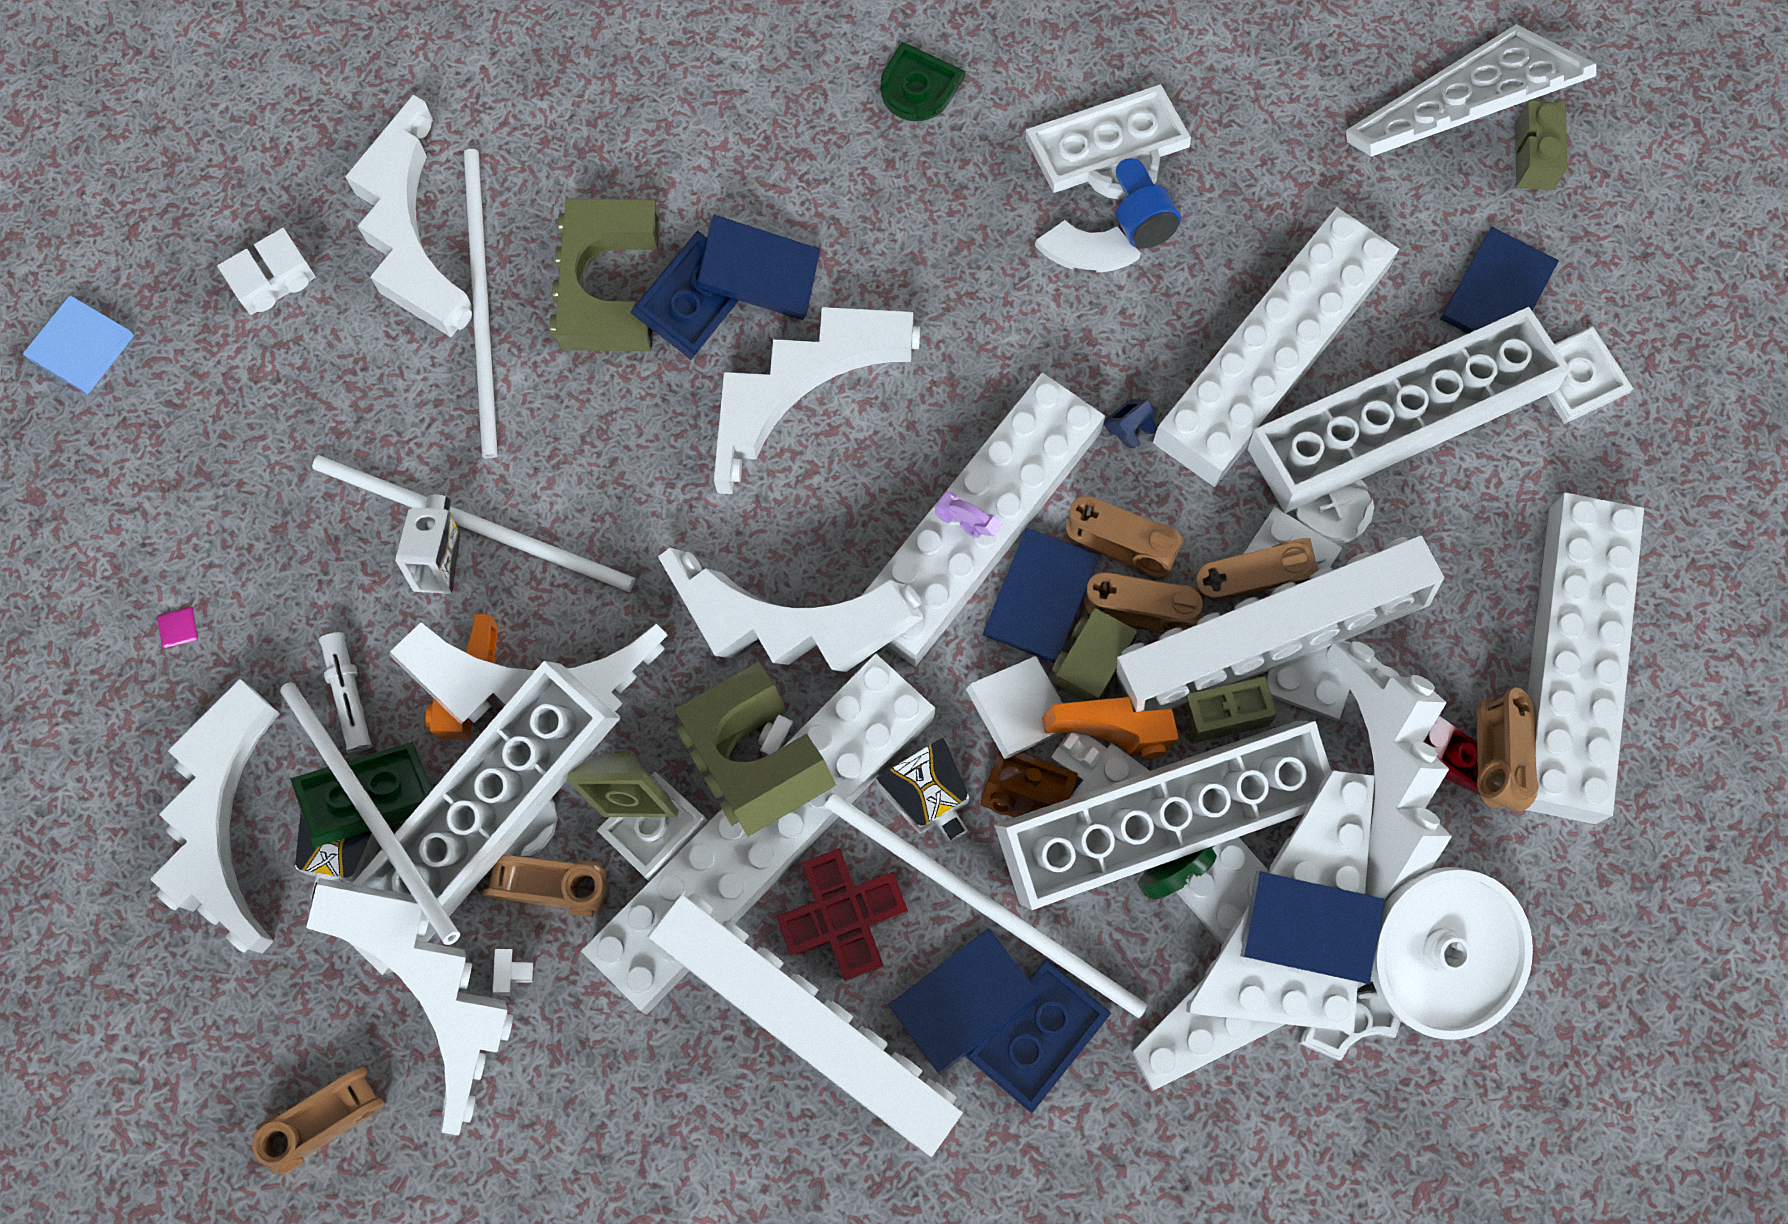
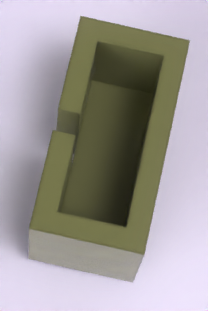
[1515,100,1568,190]
[1052,608,1138,701]

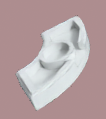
[1035,220,1141,272]
[1299,991,1401,1061]

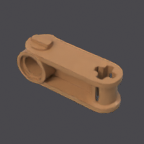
[1065,496,1183,578]
[1197,538,1318,601]
[1084,573,1205,633]
[1476,687,1539,812]
[482,855,610,917]
[252,1067,385,1176]

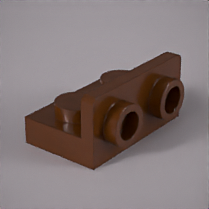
[980,750,1078,818]

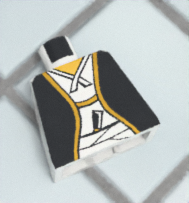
[395,494,460,594]
[876,737,969,844]
[295,811,380,900]

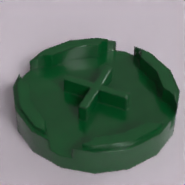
[1137,847,1217,899]

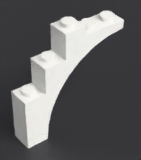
[389,623,667,724]
[1326,641,1452,904]
[150,679,280,954]
[306,878,513,1135]

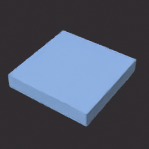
[23,295,134,395]

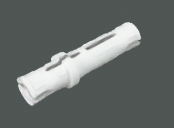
[319,632,373,754]

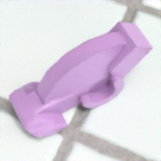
[934,491,1003,538]

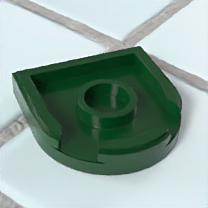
[880,42,965,121]

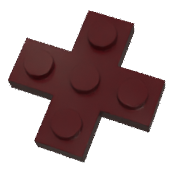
[776,848,908,982]

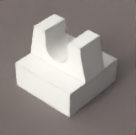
[1050,732,1107,782]
[493,949,533,996]

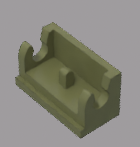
[1183,677,1277,744]

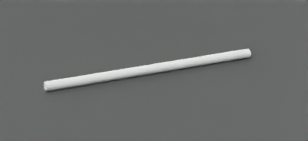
[464,149,498,459]
[312,455,635,592]
[280,682,460,945]
[824,792,1147,1018]

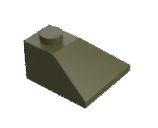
[567,751,679,818]

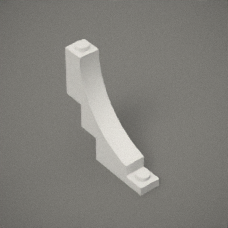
[345,95,473,337]
[714,307,920,494]
[658,548,924,672]

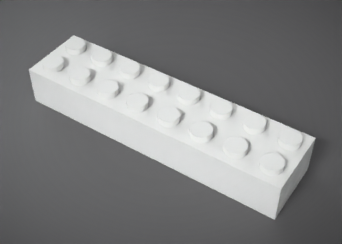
[1153,207,1399,487]
[1247,307,1570,513]
[862,372,1105,667]
[1526,493,1644,824]
[1116,535,1445,712]
[350,661,620,975]
[995,721,1331,910]
[646,893,963,1157]

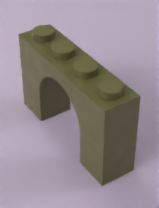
[550,198,660,352]
[674,661,837,837]

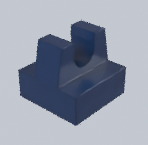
[1103,399,1157,448]

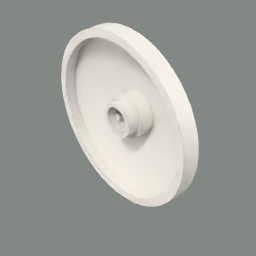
[1371,867,1533,1039]

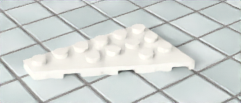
[1186,771,1375,1032]

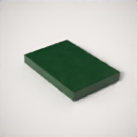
[290,742,432,848]

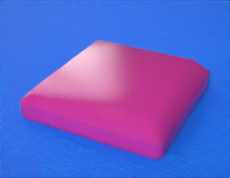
[157,607,198,648]

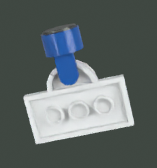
[1026,84,1191,248]

